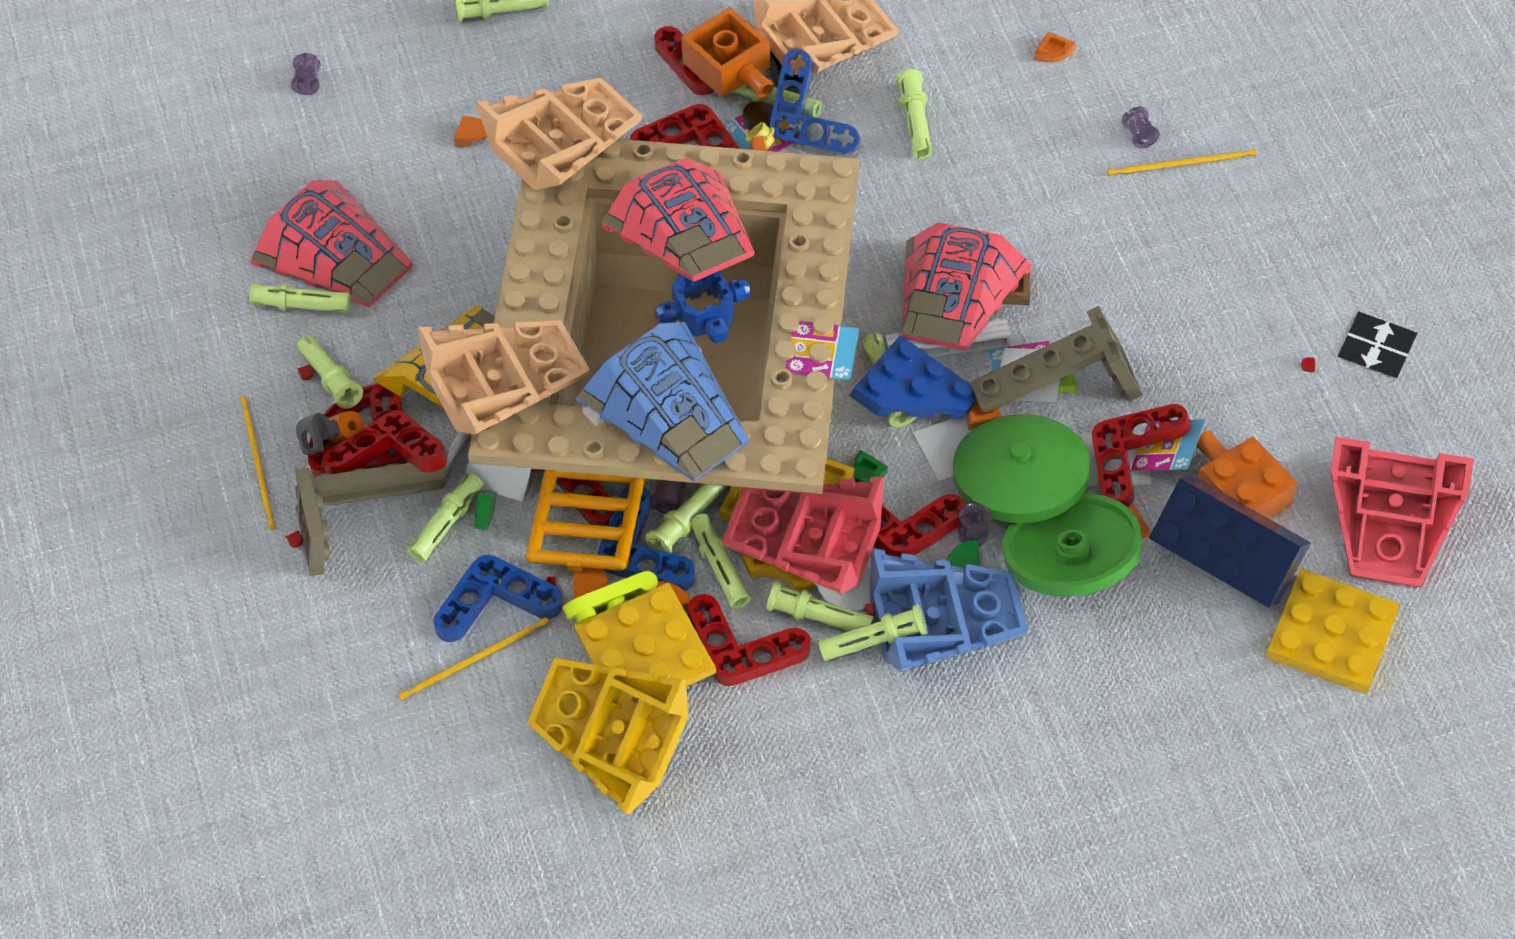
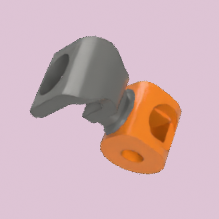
[296,411,365,456]

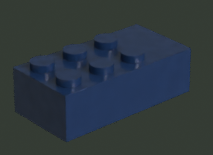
[1149,475,1311,608]

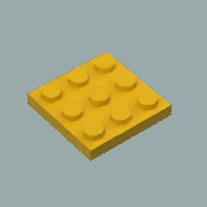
[1266,568,1401,694]
[574,582,716,687]

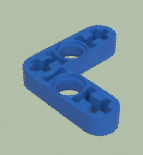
[770,49,860,153]
[598,485,695,591]
[434,555,563,642]

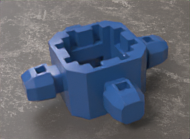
[655,271,750,343]

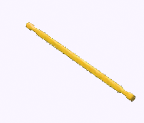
[1107,149,1257,176]
[240,396,275,529]
[398,617,549,700]

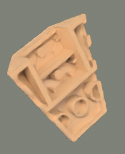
[753,0,899,75]
[476,77,643,190]
[418,320,590,435]

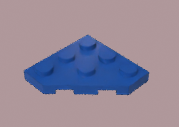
[849,335,977,419]

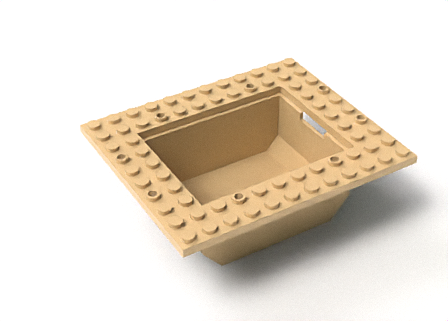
[468,139,860,494]

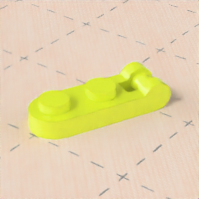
[562,571,658,623]

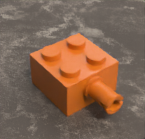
[681,7,774,98]
[1196,430,1297,519]

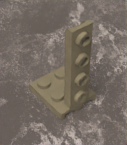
[971,306,1143,412]
[295,463,446,576]

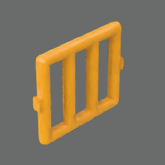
[525,470,645,572]

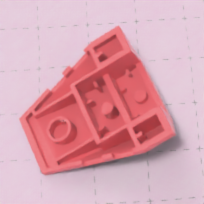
[1330,437,1474,588]

